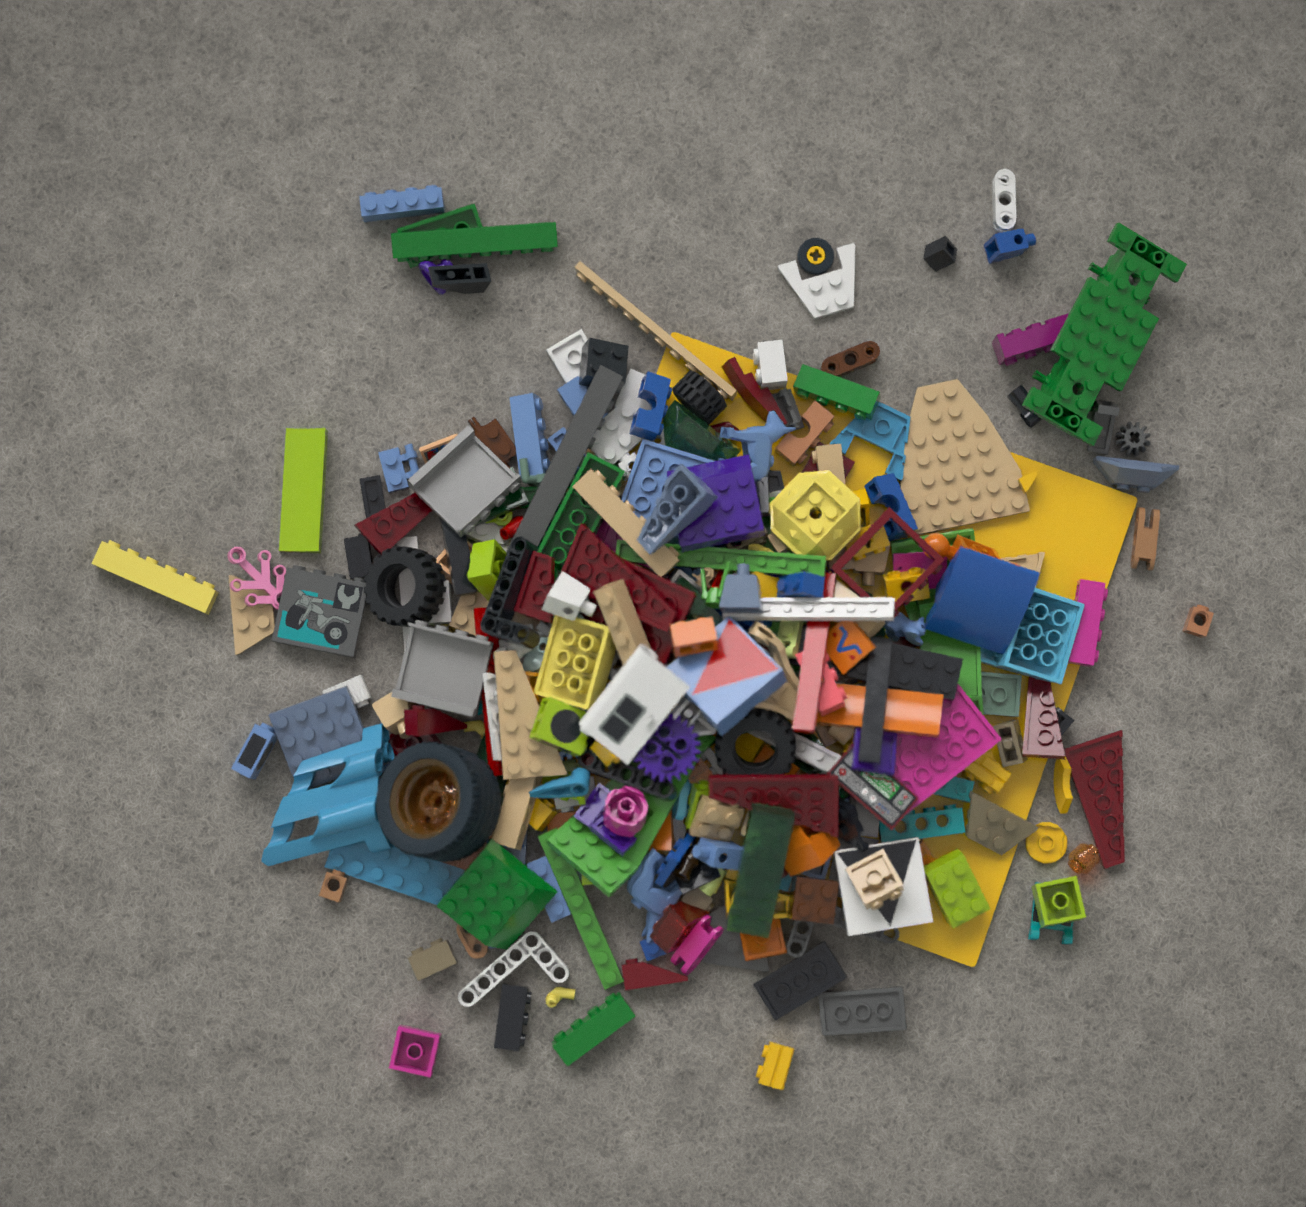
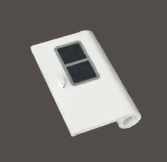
[579,644,690,765]

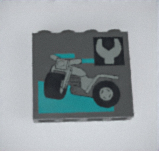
[272,565,367,658]

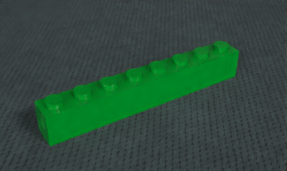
[391,222,558,262]

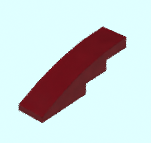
[721,357,787,425]

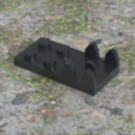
[753,940,848,1021]

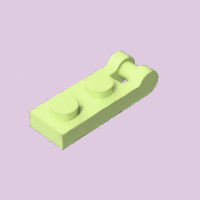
[778,621,804,658]

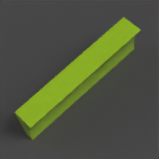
[279,428,328,554]

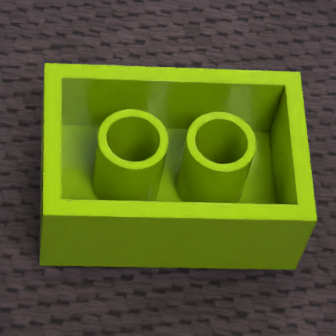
[923,849,990,928]

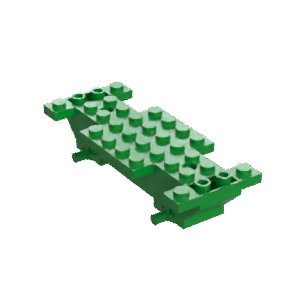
[1022,223,1187,446]

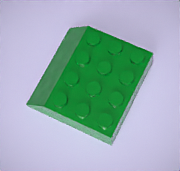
[437,838,558,950]

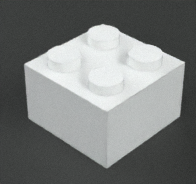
[753,340,788,390]

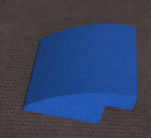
[925,546,1039,654]

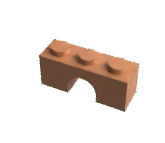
[775,401,834,467]

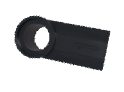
[1007,384,1042,428]

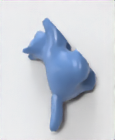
[883,609,926,646]

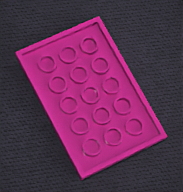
[893,684,1002,815]

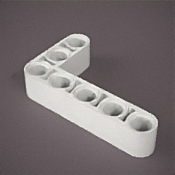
[458,931,569,1007]

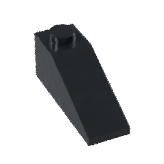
[428,263,492,294]

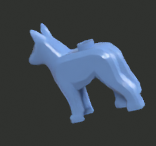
[718,410,796,483]
[627,848,682,943]

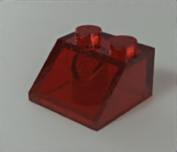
[649,901,709,954]

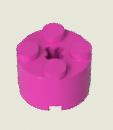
[603,786,648,837]

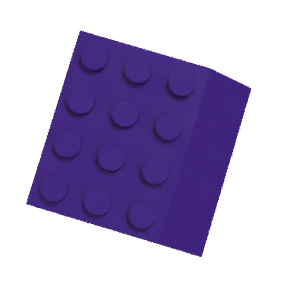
[667,454,765,553]

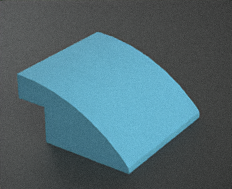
[981,588,1085,684]

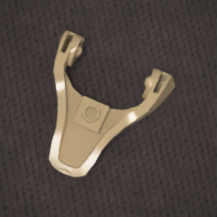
[748,620,799,720]

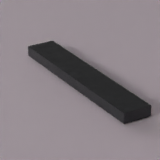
[858,637,893,764]

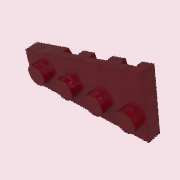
[354,493,432,555]

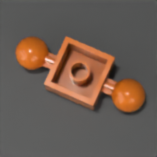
[923,533,1022,567]

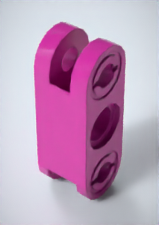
[670,915,724,976]

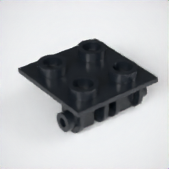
[674,846,721,895]

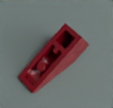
[404,704,467,736]
[622,958,688,990]

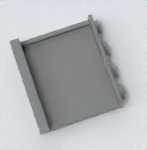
[408,425,521,537]
[391,620,494,717]

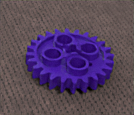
[634,713,702,783]

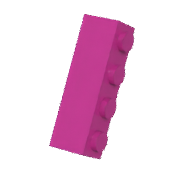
[1068,579,1108,667]

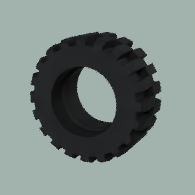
[364,546,446,627]
[715,707,796,775]

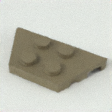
[965,791,1038,855]

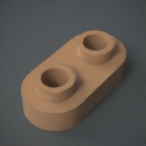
[456,924,488,959]

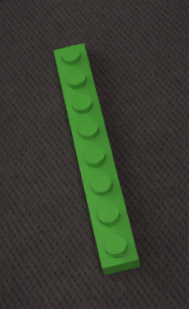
[538,827,624,989]

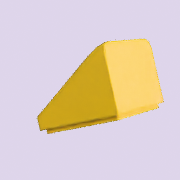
[1018,470,1038,494]

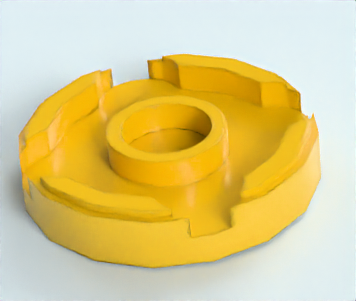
[1025,822,1068,864]

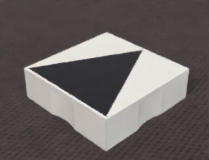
[833,837,933,936]

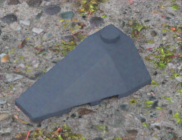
[637,464,718,555]

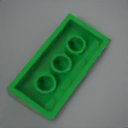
[397,203,482,268]

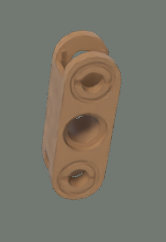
[1131,507,1160,571]

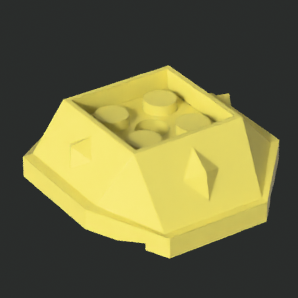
[770,470,861,561]

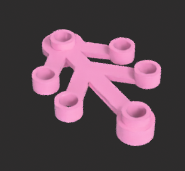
[228,547,286,610]

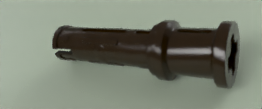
[672,837,701,882]

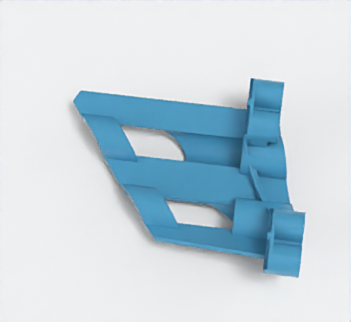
[261,723,394,866]

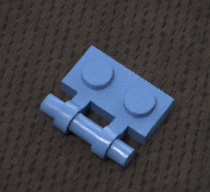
[378,444,419,493]

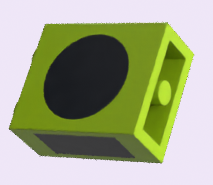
[529,697,588,756]

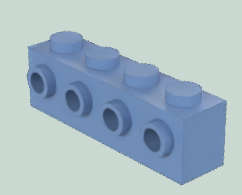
[359,185,445,222]
[509,393,550,475]

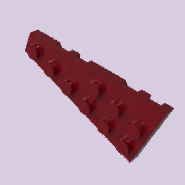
[560,523,678,633]
[1064,730,1125,869]
[709,775,838,838]

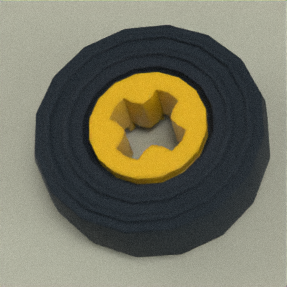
[797,238,834,275]

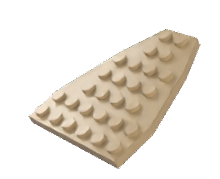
[900,379,1030,537]

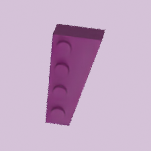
[992,313,1069,367]

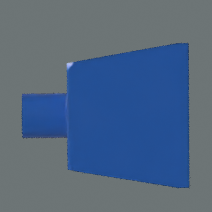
[984,229,1036,264]

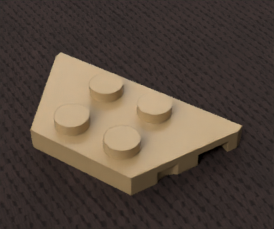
[229,575,275,655]

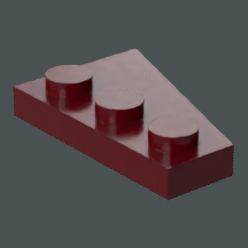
[514,551,555,624]

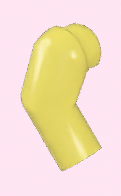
[463,720,486,741]
[545,987,576,1008]

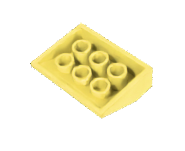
[534,615,616,710]

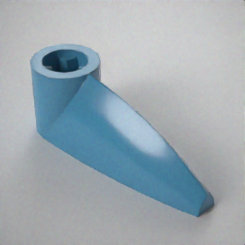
[529,768,590,798]

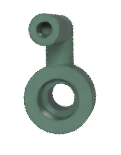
[519,458,545,487]

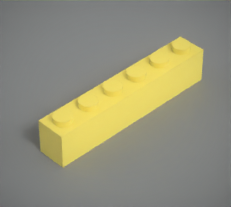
[92,540,219,615]

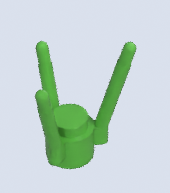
[700,561,733,609]

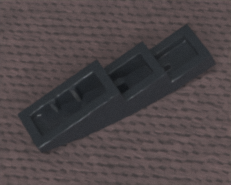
[439,517,477,597]

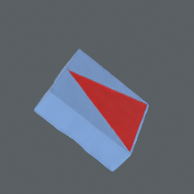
[666,616,787,736]

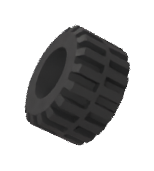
[672,370,727,425]

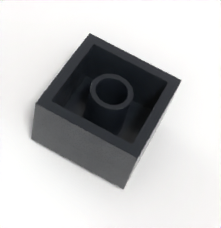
[579,337,629,387]

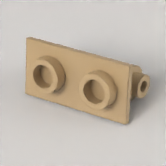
[693,567,718,591]

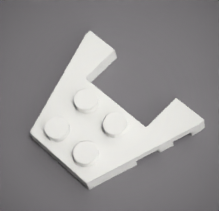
[778,243,855,319]

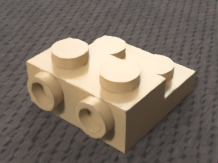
[689,795,745,842]
[845,849,904,910]

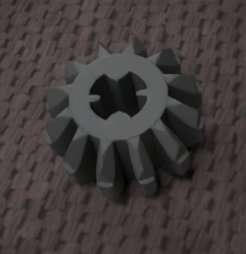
[1115,421,1151,457]

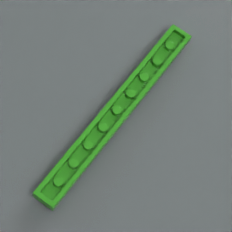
[616,540,827,577]

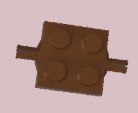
[468,417,517,468]

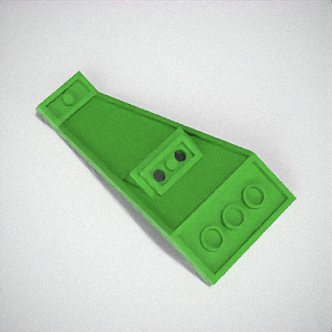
[546,735,716,897]

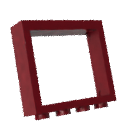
[830,507,945,618]

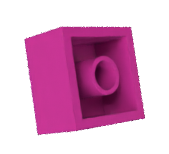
[389,1025,442,1077]

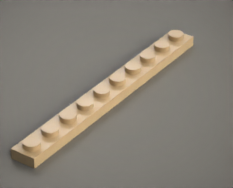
[575,261,737,400]

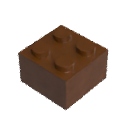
[787,875,839,924]

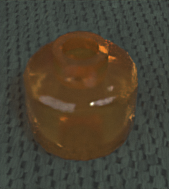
[1068,843,1100,874]

